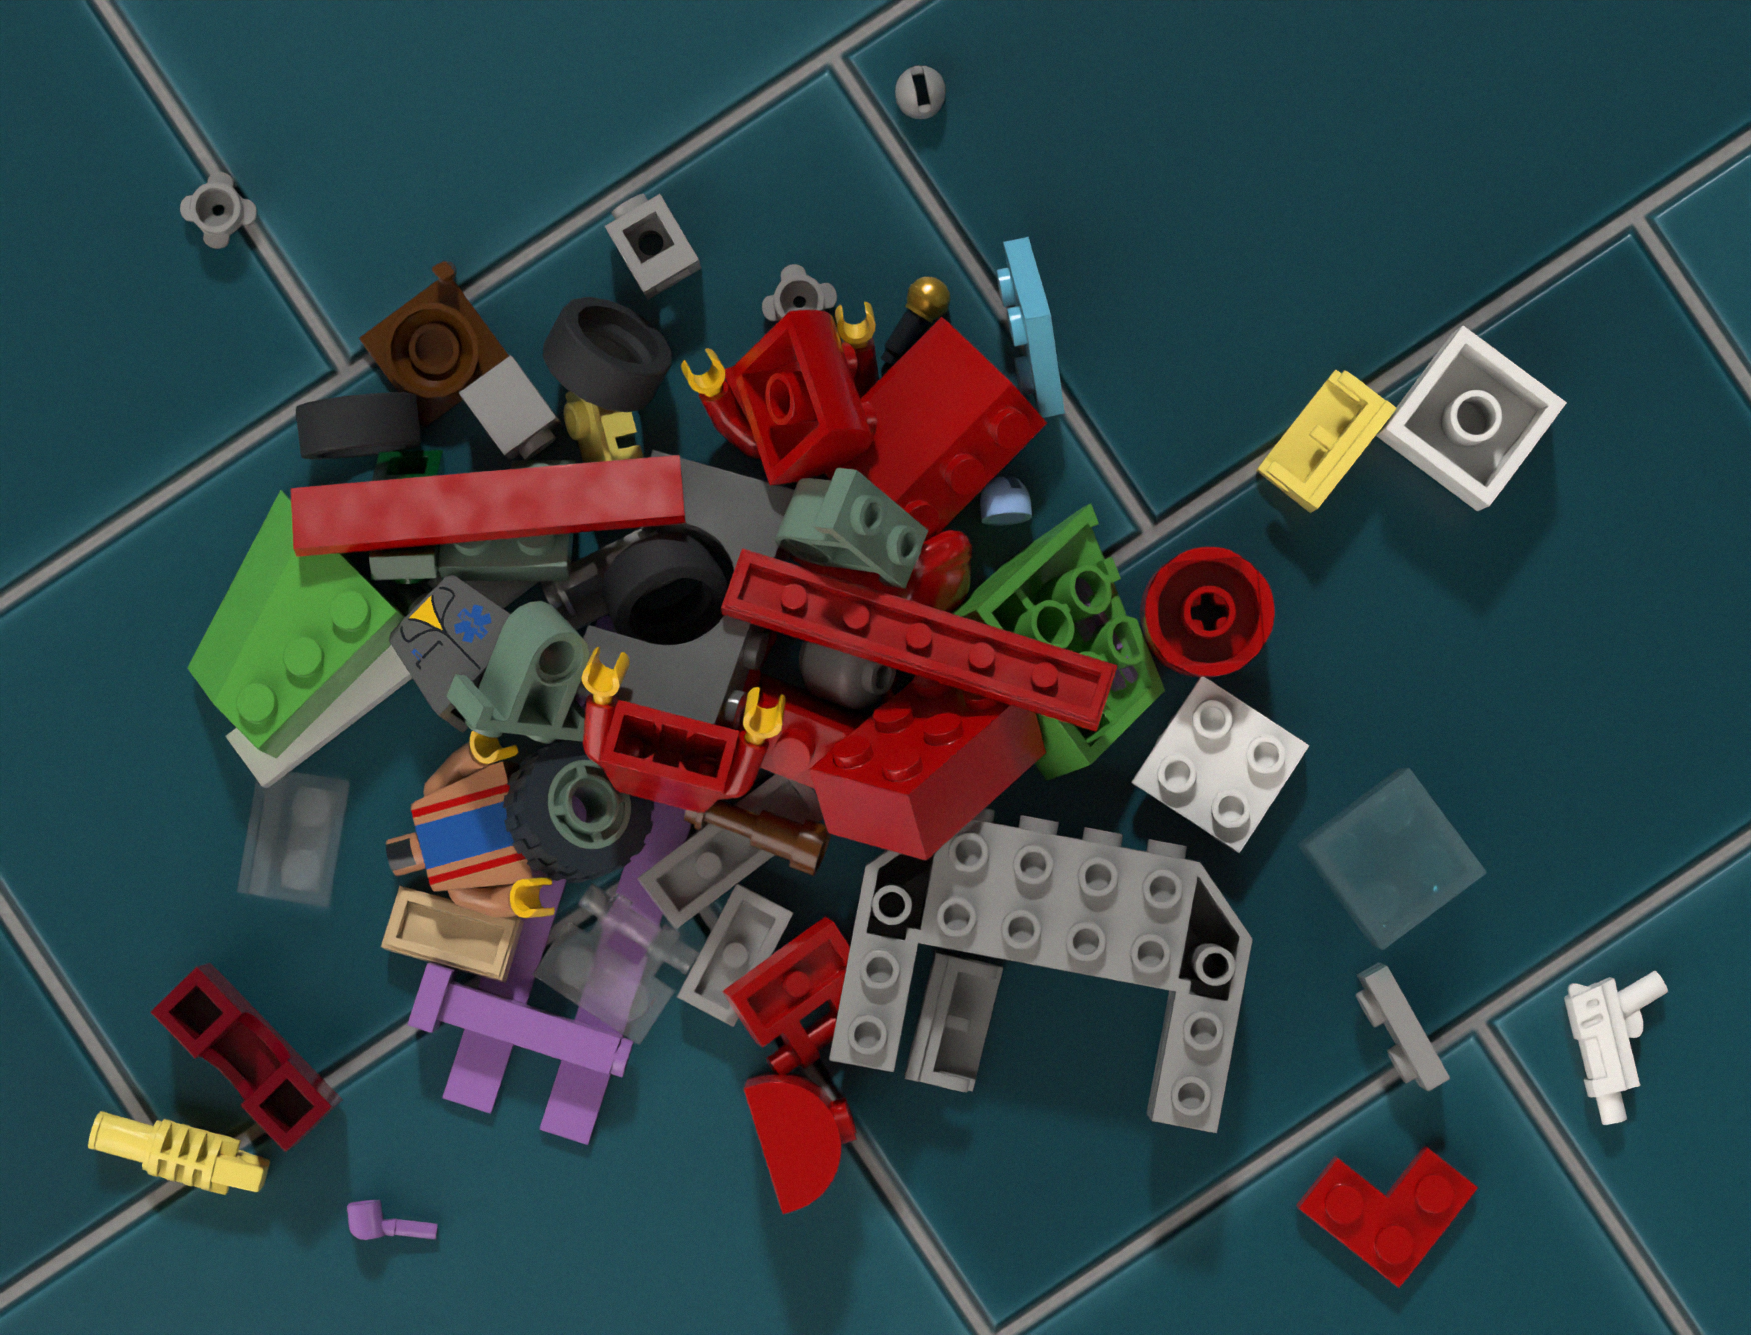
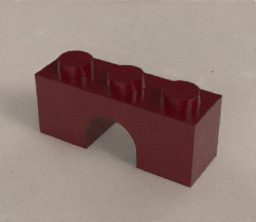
[150,963,343,1152]

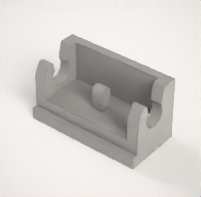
[904,950,1003,1093]

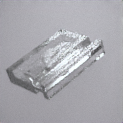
[237,771,353,907]

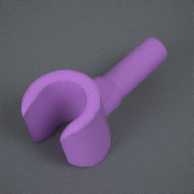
[347,1200,437,1240]

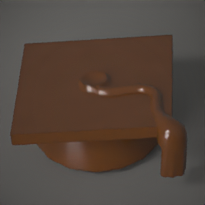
[359,261,509,428]

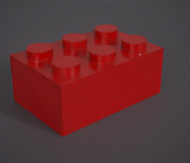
[809,675,1046,861]

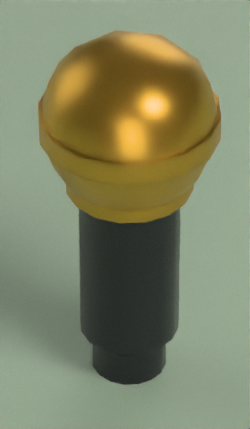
[880,277,951,366]

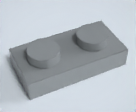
[677,883,793,1027]
[1355,962,1451,1091]

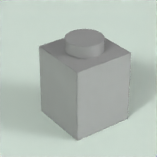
[459,355,561,461]

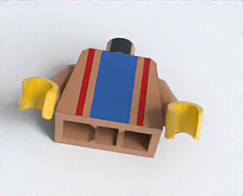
[386,731,555,918]

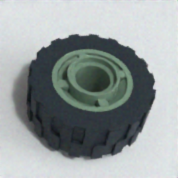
[503,739,655,883]

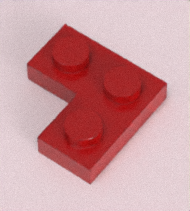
[1296,1145,1478,1288]

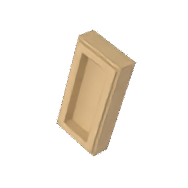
[381,886,524,983]

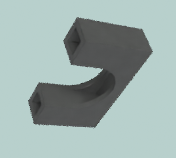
[574,450,795,730]

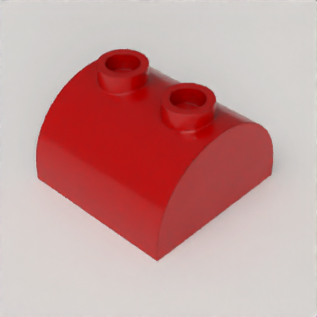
[732,310,877,485]
[744,1072,857,1214]

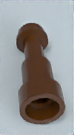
[684,800,831,876]

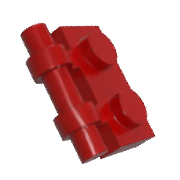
[722,917,850,1075]

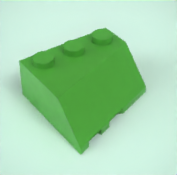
[187,490,406,759]
[951,503,1165,781]

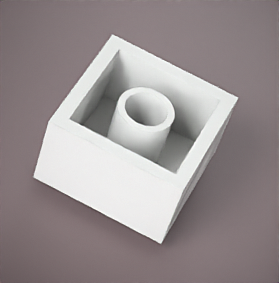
[1376,326,1567,511]

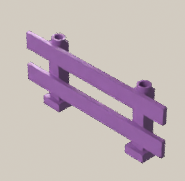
[407,615,692,1145]

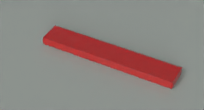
[291,455,686,557]
[721,548,1118,732]

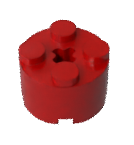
[1140,547,1275,678]

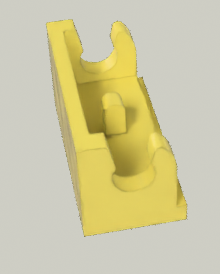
[1256,370,1397,513]

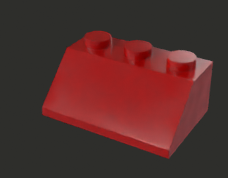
[824,317,1047,542]

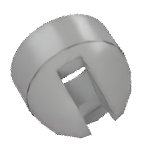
[895,65,946,119]

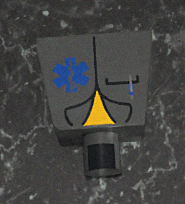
[389,574,511,733]

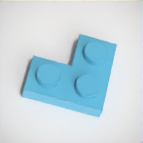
[996,237,1065,418]

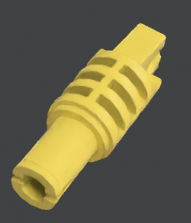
[88,1111,270,1195]

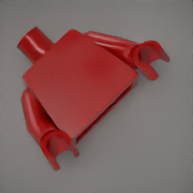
[736,630,899,789]

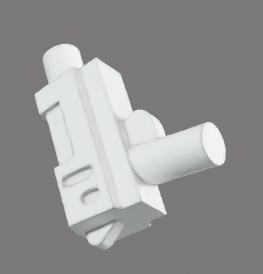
[1564,971,1668,1125]

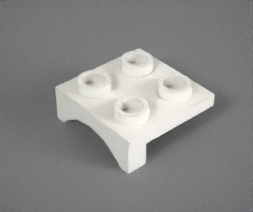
[1131,677,1309,853]

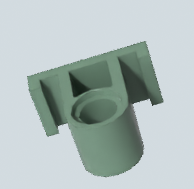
[775,468,928,589]
[446,601,589,744]

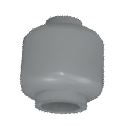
[799,640,896,710]

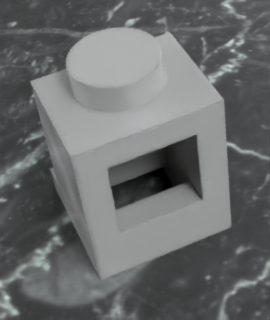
[605,194,702,300]

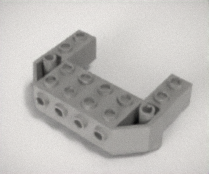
[829,808,1253,1133]

